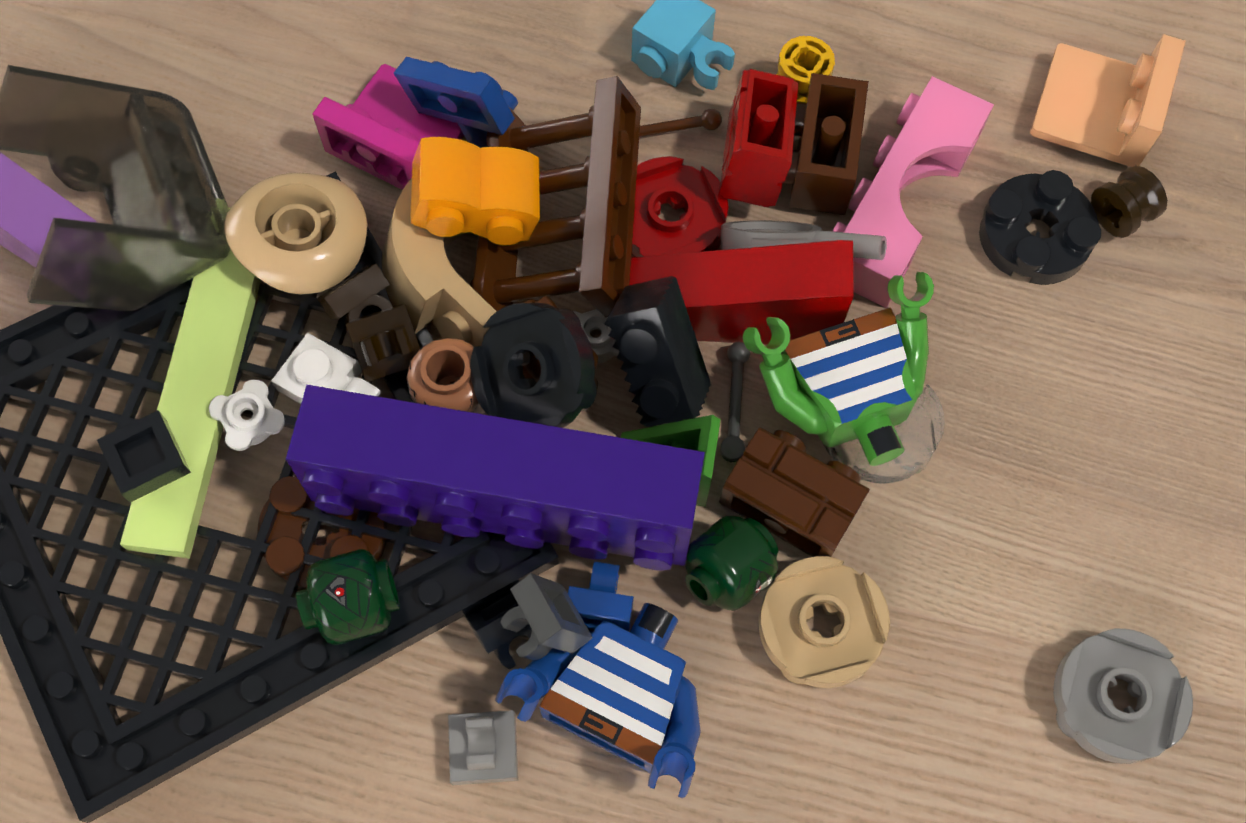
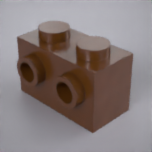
[783,73,869,215]

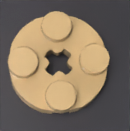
[758,556,890,688]

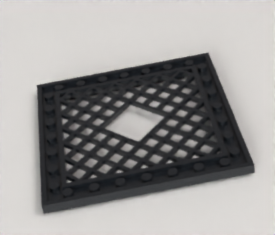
[0,171,559,823]

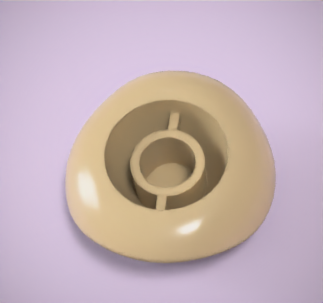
[224,173,367,294]

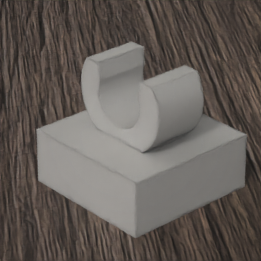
[448,710,518,785]

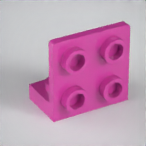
[312,64,464,190]

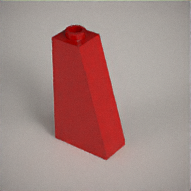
[629,240,854,345]

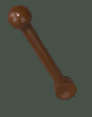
[639,108,722,137]

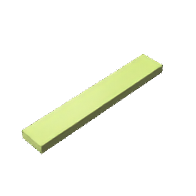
[120,206,261,559]

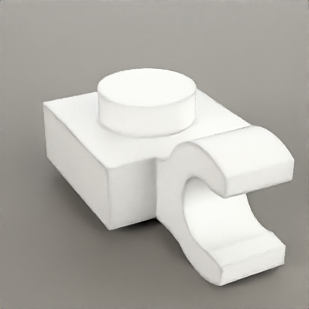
[271,333,381,404]

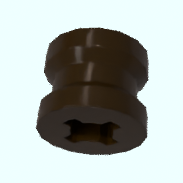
[1091,166,1168,238]

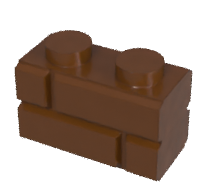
[719,427,870,557]

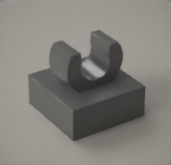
[501,573,593,660]

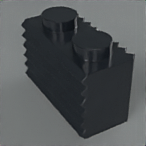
[604,276,712,427]

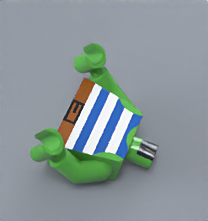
[743,271,934,466]

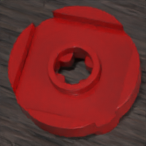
[631,156,729,257]

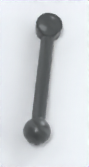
[720,342,750,462]

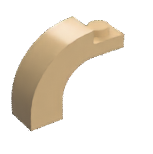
[382,178,497,346]

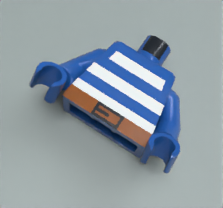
[495,603,701,798]

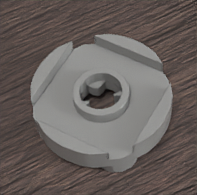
[1053,628,1193,764]

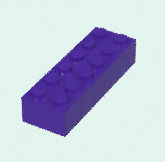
[286,384,705,571]

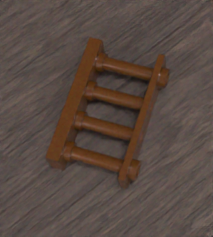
[470,76,641,318]

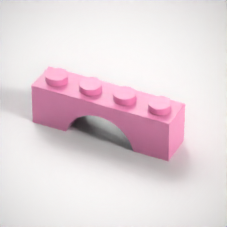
[832,76,994,308]

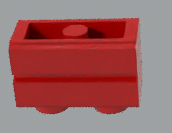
[719,69,798,208]

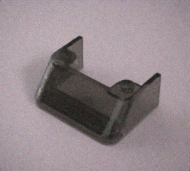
[0,65,231,311]

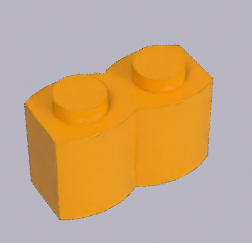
[411,137,540,245]

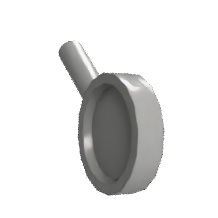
[720,220,887,260]

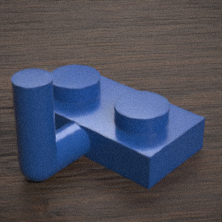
[394,57,518,148]

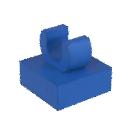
[568,561,634,632]

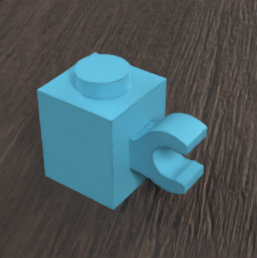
[631,0,735,90]

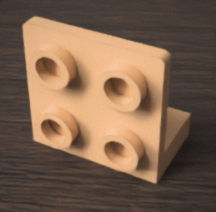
[1030,34,1186,167]

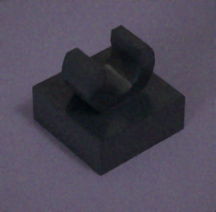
[97,410,191,503]
[465,590,532,670]

